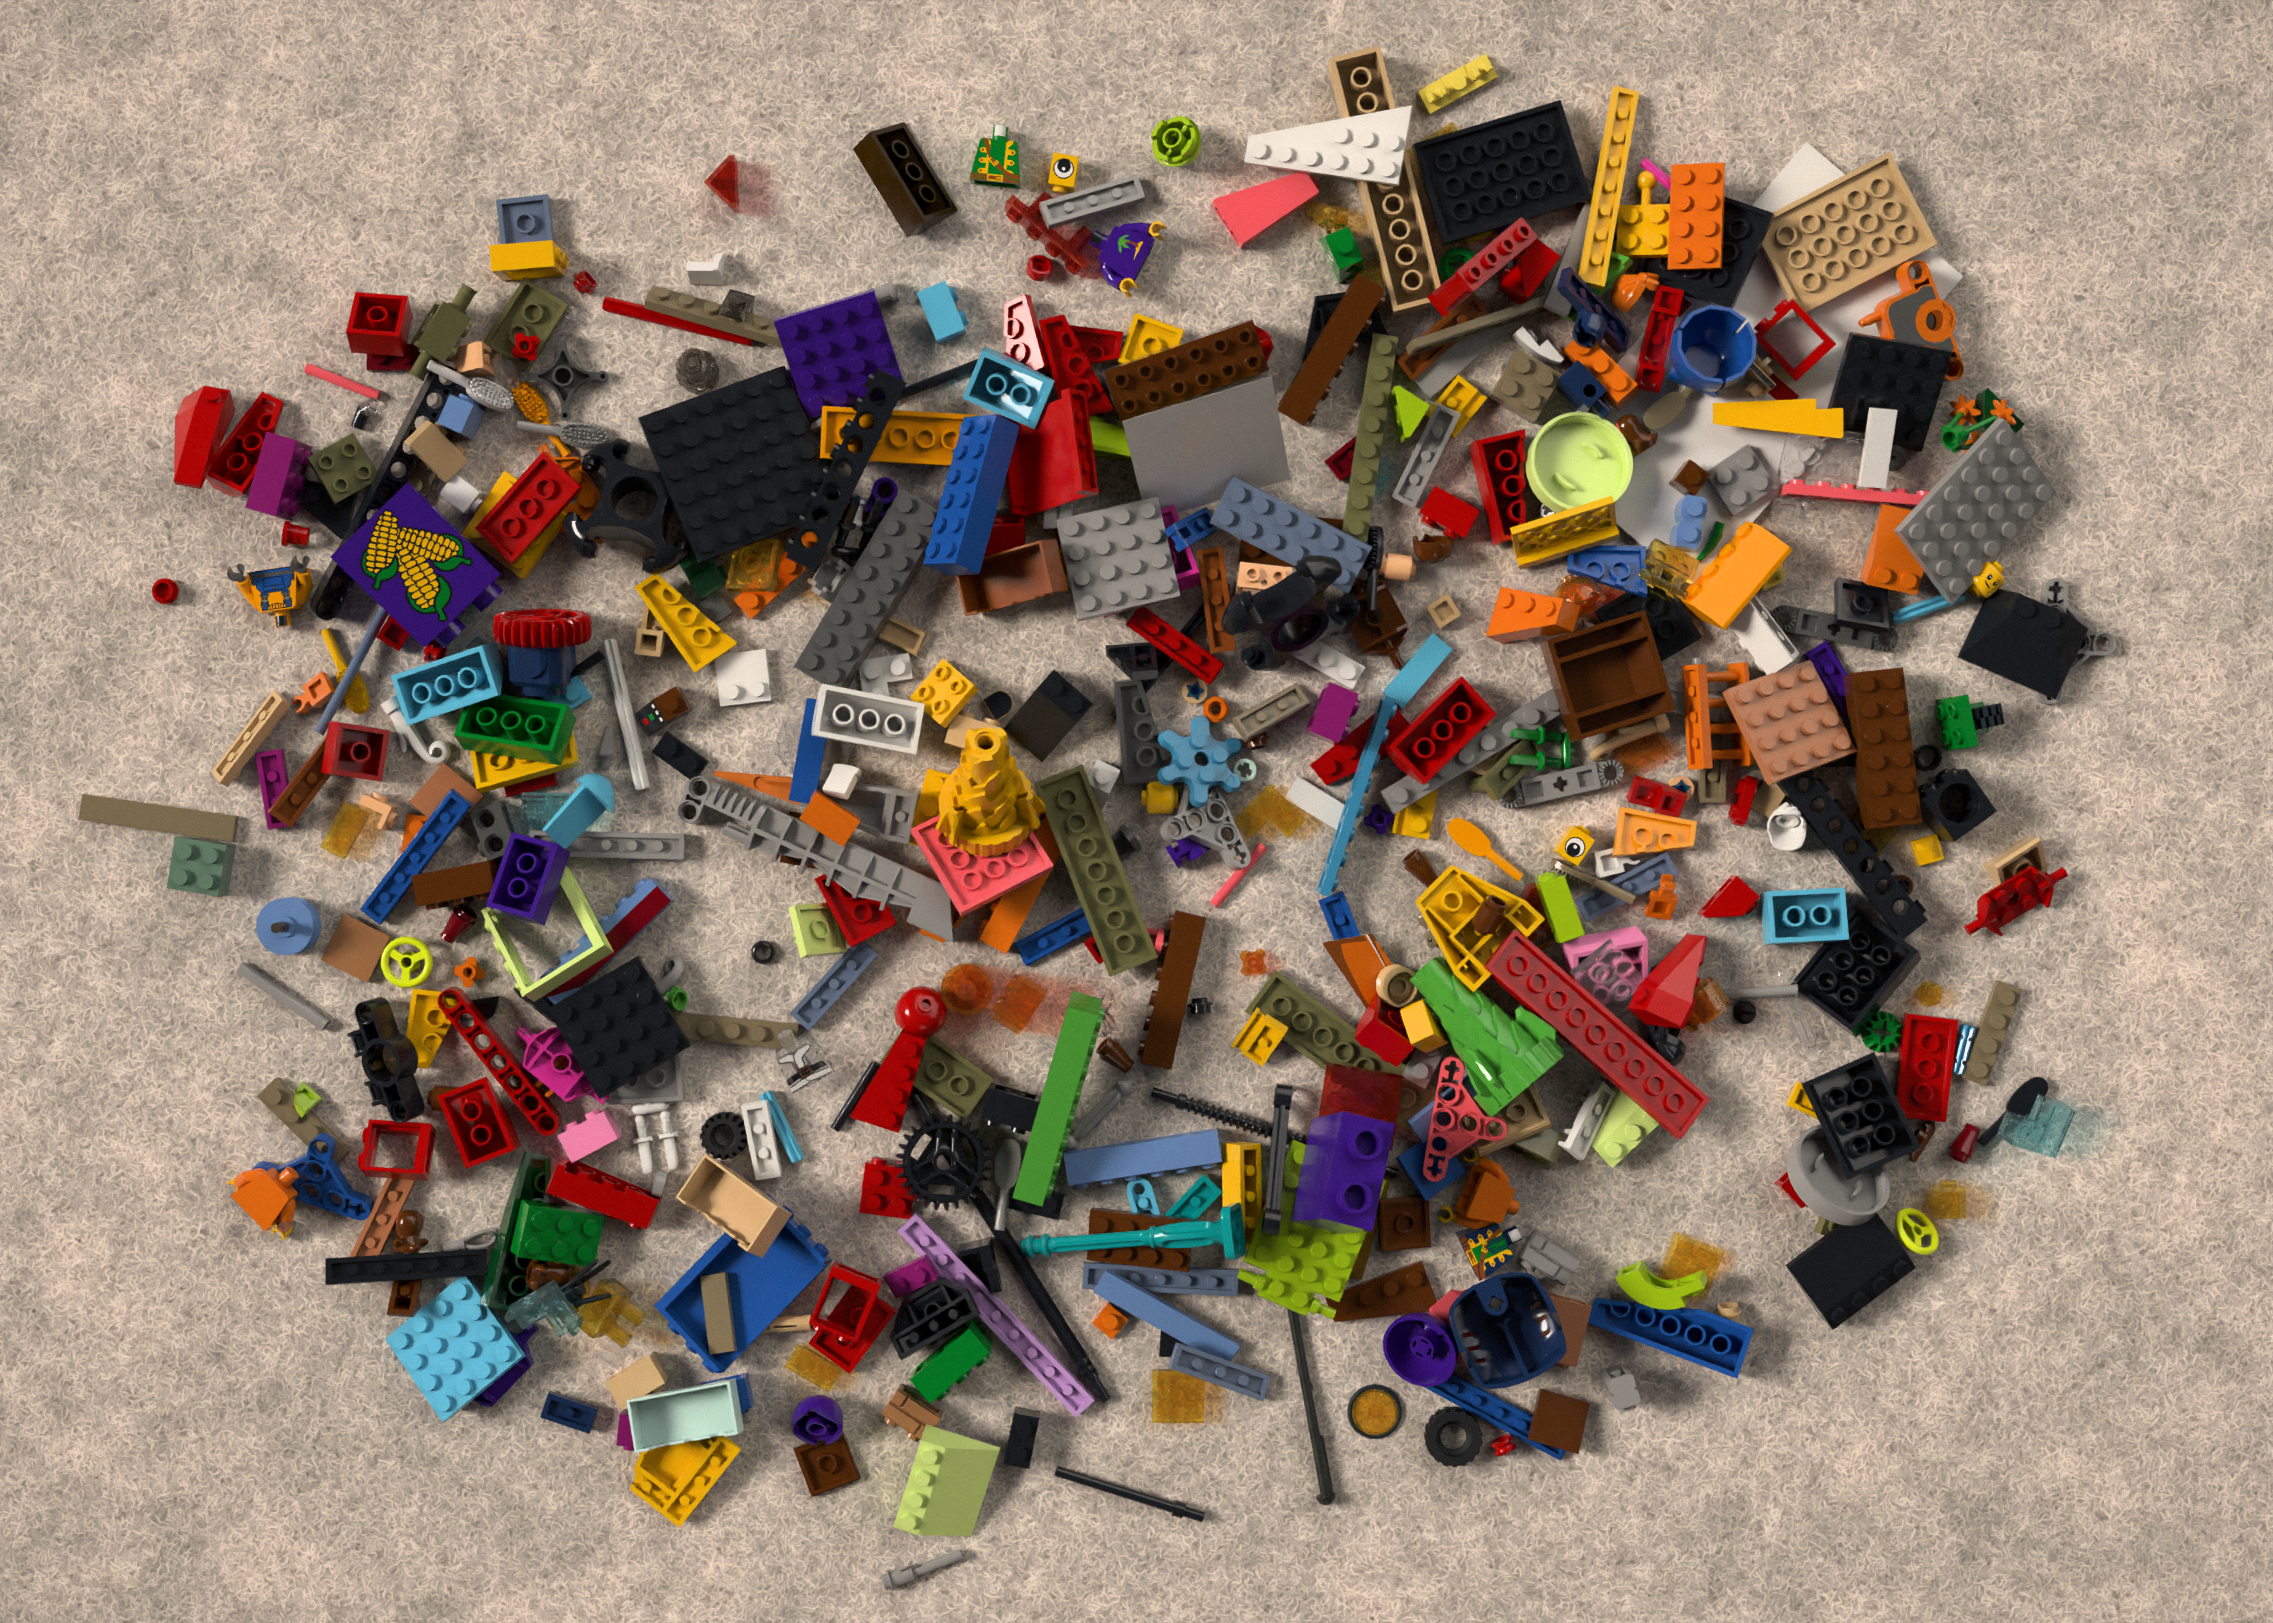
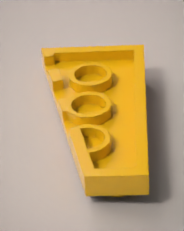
[634,575,738,673]

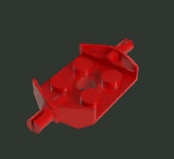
[1964,866,2068,936]

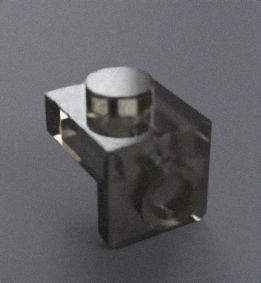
[720,289,755,322]

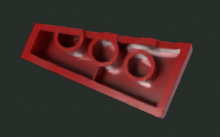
[546,1157,663,1230]

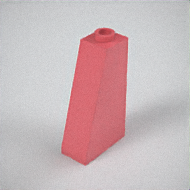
[1212,172,1320,249]

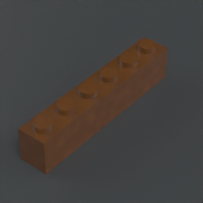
[1277,273,1386,426]
[1137,910,1206,1070]

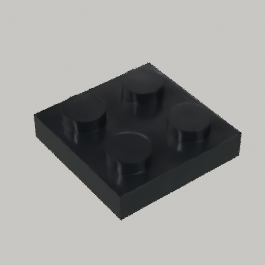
[1834,578,1889,634]

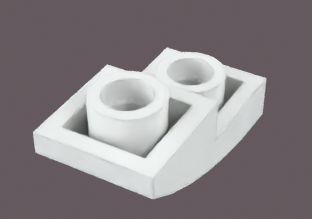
[1512,326,1564,366]

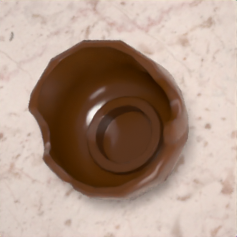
[1413,534,1453,564]

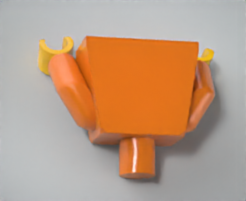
[1438,1147,1520,1230]
[227,1166,299,1240]

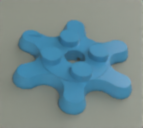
[1157,715,1242,808]

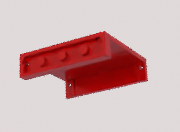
[998,388,1099,517]

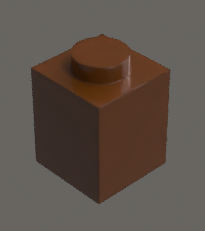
[1668,459,1711,496]

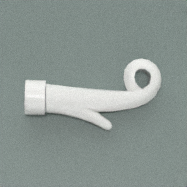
[381,695,451,765]

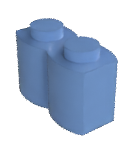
[1669,494,1707,552]

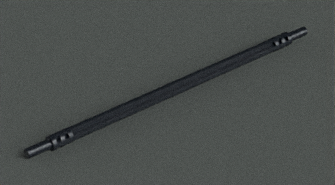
[910,1092,1111,1403]

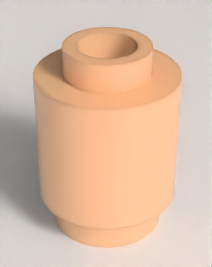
[1378,553,1417,582]

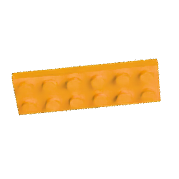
[820,406,979,466]

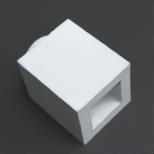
[439,474,485,515]

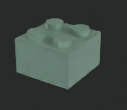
[167,836,236,897]

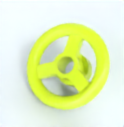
[381,936,433,988]
[1895,1208,1939,1255]

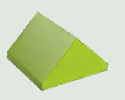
[1390,386,1430,445]

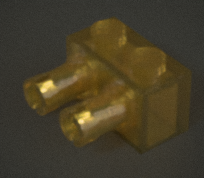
[573,1278,647,1348]

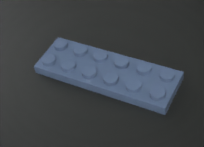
[1209,475,1372,593]

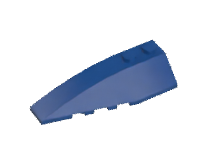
[1588,1298,1754,1379]

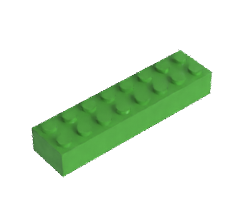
[1012,990,1105,1206]

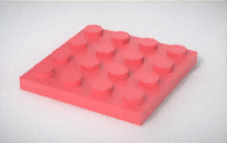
[911,815,1053,917]

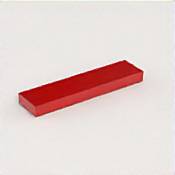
[1126,607,1225,685]

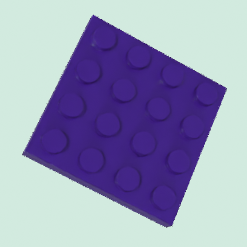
[774,289,906,419]

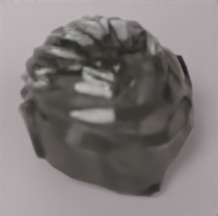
[675,347,720,396]

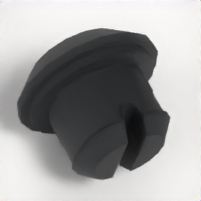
[1733,1001,1756,1024]

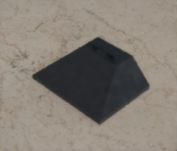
[1957,589,2088,700]

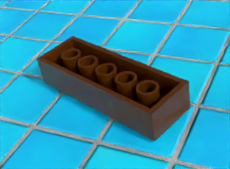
[1843,667,1922,830]

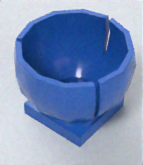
[1667,305,1757,398]

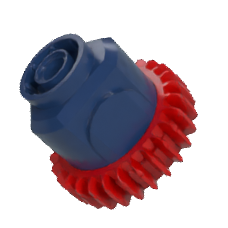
[493,608,592,697]

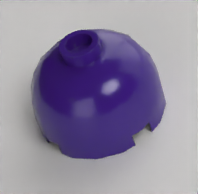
[791,1395,843,1445]

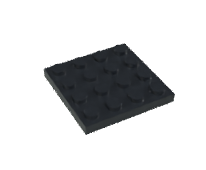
[1634,196,1774,309]
[1827,332,1952,452]
[548,956,691,1099]

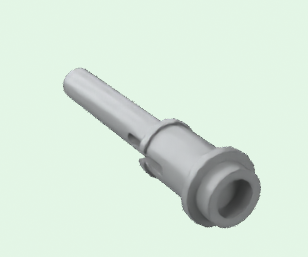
[882,1549,964,1591]

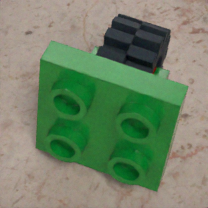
[1936,695,2005,750]

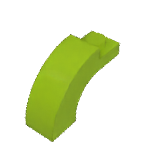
[1615,1260,1708,1310]

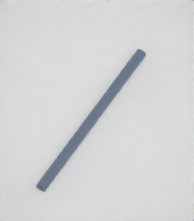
[314,606,389,736]

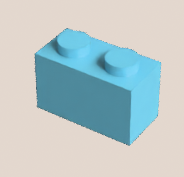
[917,281,969,345]

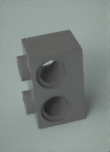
[469,801,516,861]

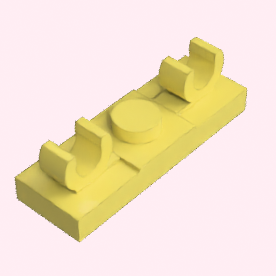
[1417,54,1498,116]

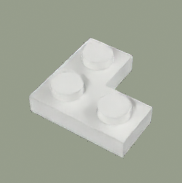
[859,653,913,697]

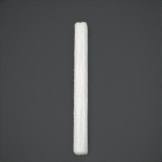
[602,639,650,790]

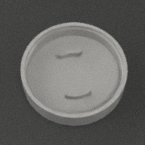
[1786,1125,1890,1226]

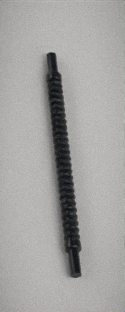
[1151,1087,1398,1179]

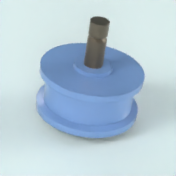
[256,897,321,955]

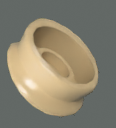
[1376,964,1419,1008]

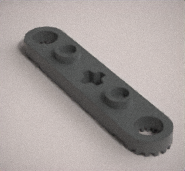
[1770,605,1899,652]

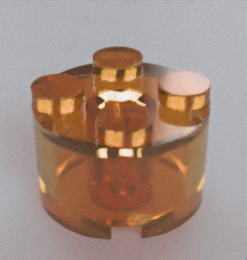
[941,962,994,1016]
[1685,976,1733,1033]

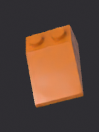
[1860,503,1924,595]

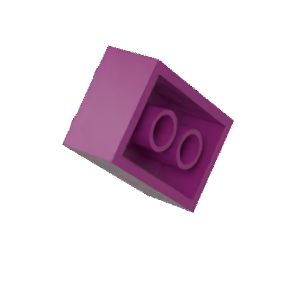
[245,432,313,521]
[1305,682,1361,745]

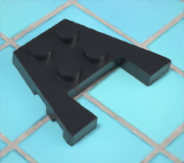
[1301,292,1399,366]

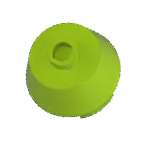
[1151,115,1201,167]

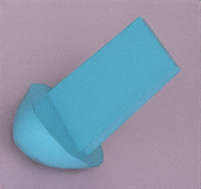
[543,774,615,849]

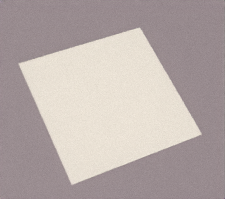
[1122,376,1290,513]

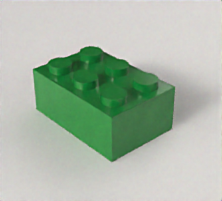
[510,1199,605,1266]
[910,1321,992,1404]

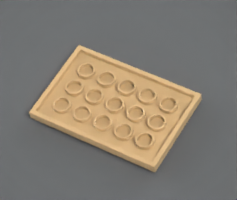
[1760,152,1938,318]

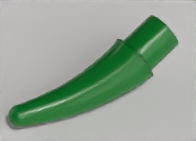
[1696,521,1725,562]

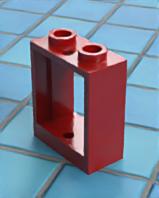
[1754,298,1836,381]
[358,1119,437,1181]
[809,1261,883,1344]

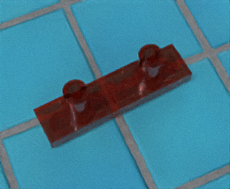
[1004,191,1093,278]

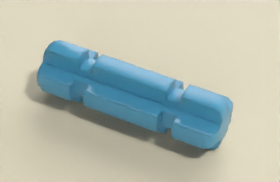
[1952,1024,1976,1075]

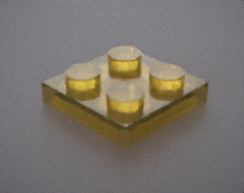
[726,539,784,593]
[1657,1232,1725,1300]
[1152,1369,1204,1423]

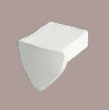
[687,253,724,285]
[822,764,862,800]

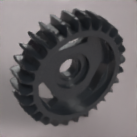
[895,1114,991,1211]

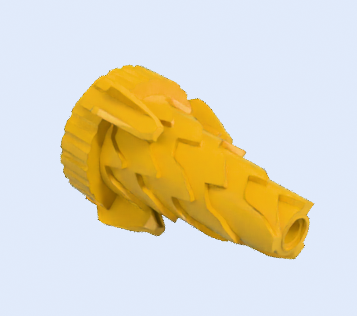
[936,727,1045,857]

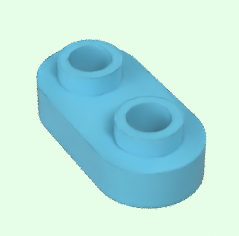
[1127,1177,1160,1215]

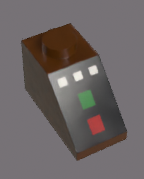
[635,686,693,736]

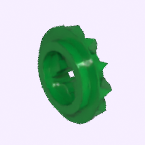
[1438,246,1476,282]
[1861,1011,1903,1052]

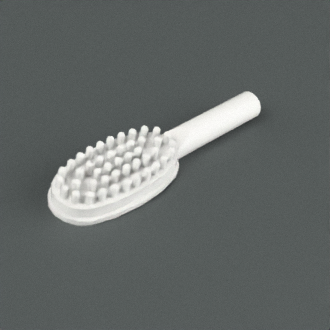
[426,360,514,412]

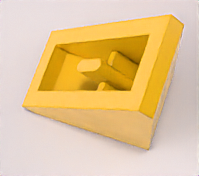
[1400,999,1449,1053]

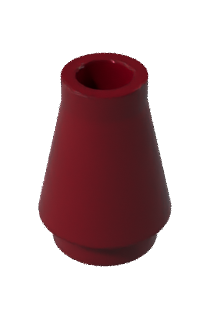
[440,905,477,944]
[1948,1123,1981,1164]

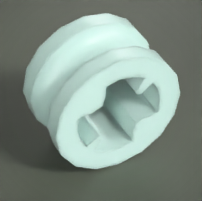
[1233,759,1256,782]

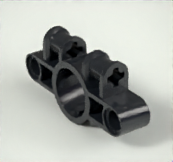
[347,997,425,1124]

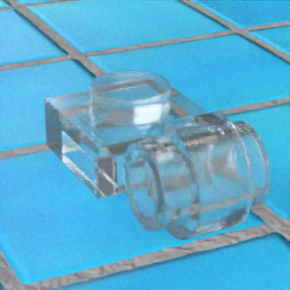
[596,1315,642,1368]

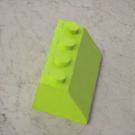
[1090,416,1132,463]

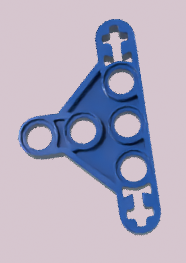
[251,1133,375,1220]

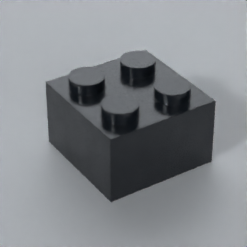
[981,1083,1041,1135]

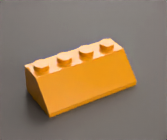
[1680,521,1793,630]

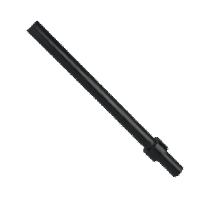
[1054,1466,1205,1522]

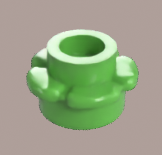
[664,986,688,1012]

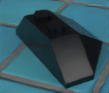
[890,1277,981,1360]

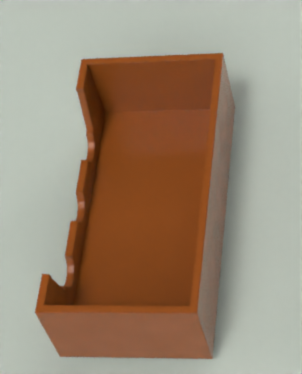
[956,539,1068,616]

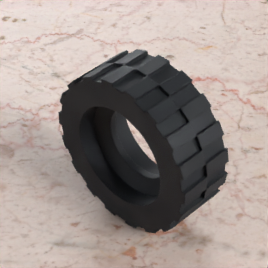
[1424,1406,1483,1467]

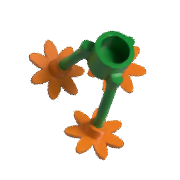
[1941,395,2016,455]

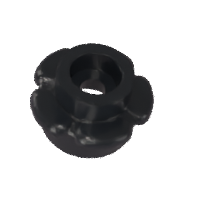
[1187,997,1213,1015]

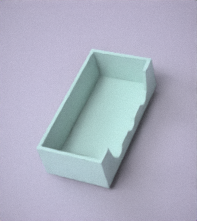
[626,1378,744,1453]

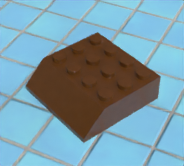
[1539,610,1676,742]

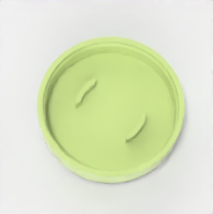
[1526,412,1633,518]

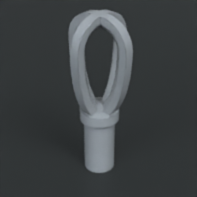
[442,1228,497,1251]

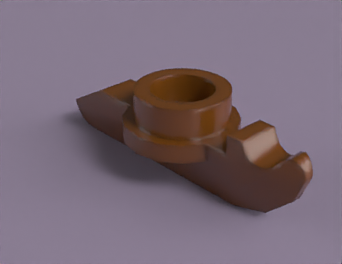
[1909,1120,1935,1162]

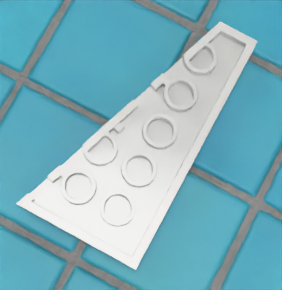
[1244,105,1413,186]

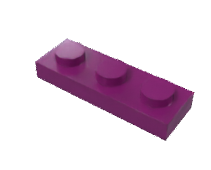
[255,749,297,830]

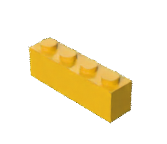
[1222,1141,1262,1250]

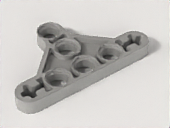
[2035,578,2116,704]
[1160,755,1251,871]

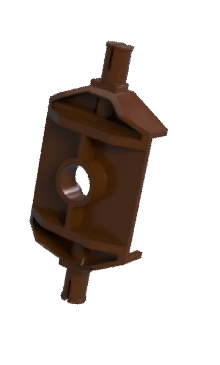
[1344,577,1410,670]

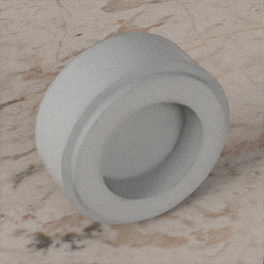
[651,1170,667,1198]

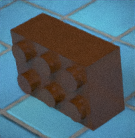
[411,859,501,910]

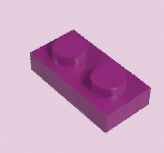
[883,1254,940,1298]

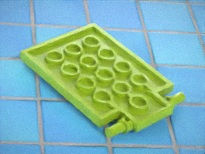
[1237,1140,1386,1319]

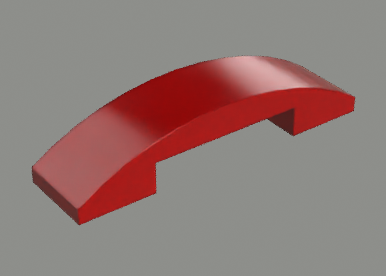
[1634,285,1684,394]

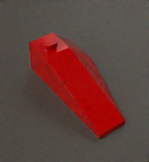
[206,392,284,498]

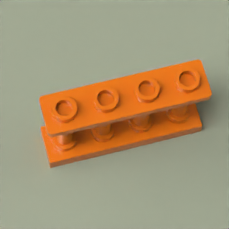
[1682,662,1754,770]

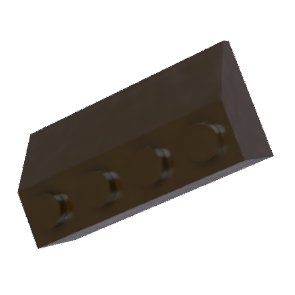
[853,122,958,238]

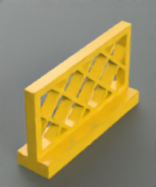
[1510,496,1620,570]

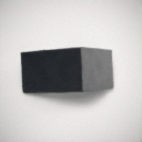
[958,1237,1003,1294]

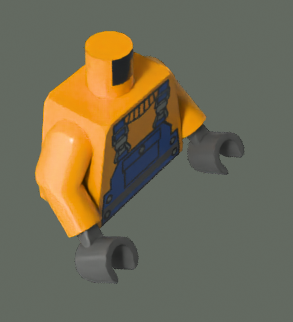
[227,555,313,628]

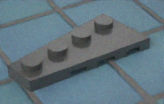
[1113,679,1169,785]

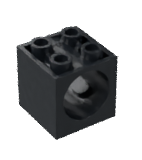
[1918,768,1997,842]

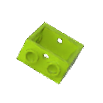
[1532,871,1585,943]

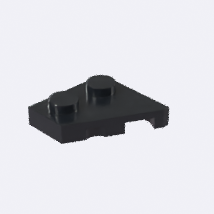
[299,480,358,539]
[1106,642,1158,681]

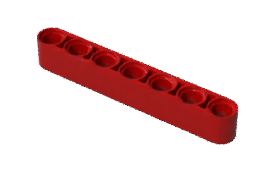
[438,986,562,1136]

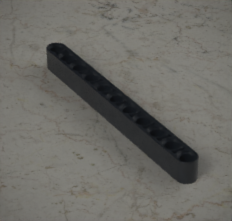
[310,363,457,620]

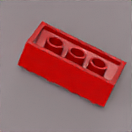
[1381,676,1497,785]

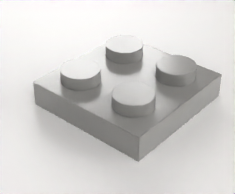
[1707,444,1777,517]

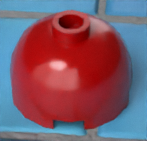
[894,986,947,1038]

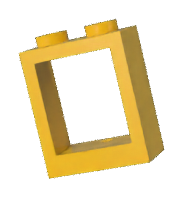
[489,240,568,281]

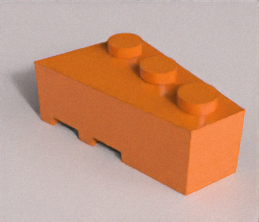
[1486,587,1580,644]

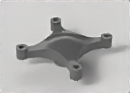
[519,332,609,421]

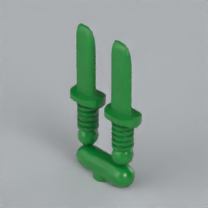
[1510,726,1575,771]

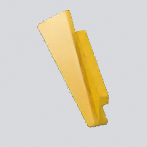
[1713,399,1843,438]

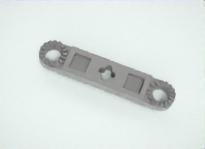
[1497,760,1624,809]

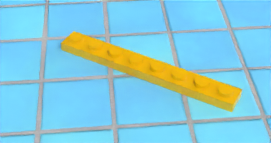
[1578,86,1639,290]

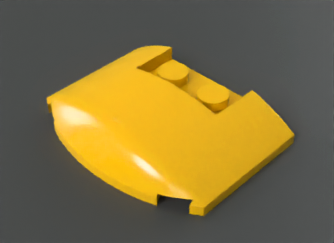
[630,1435,742,1528]

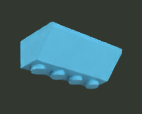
[391,643,504,726]

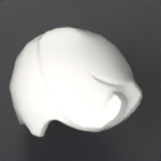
[1767,802,1808,851]

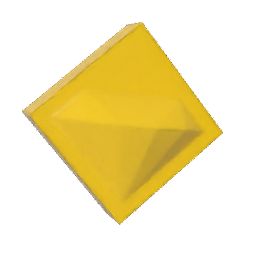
[1909,834,1944,866]

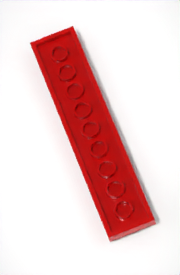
[1484,928,1710,1140]

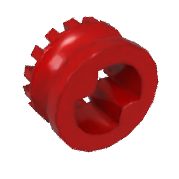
[1490,1434,1516,1457]

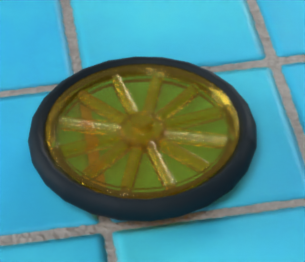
[1347,1384,1402,1439]

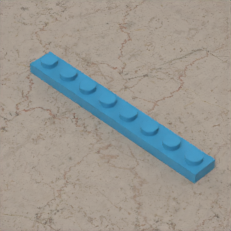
[1316,695,1397,897]

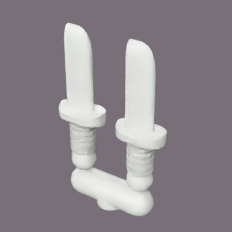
[632,1102,678,1175]

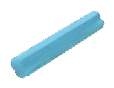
[1890,592,1966,625]
[760,1090,804,1163]

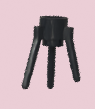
[558,1259,612,1309]

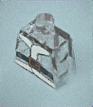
[775,1029,835,1095]

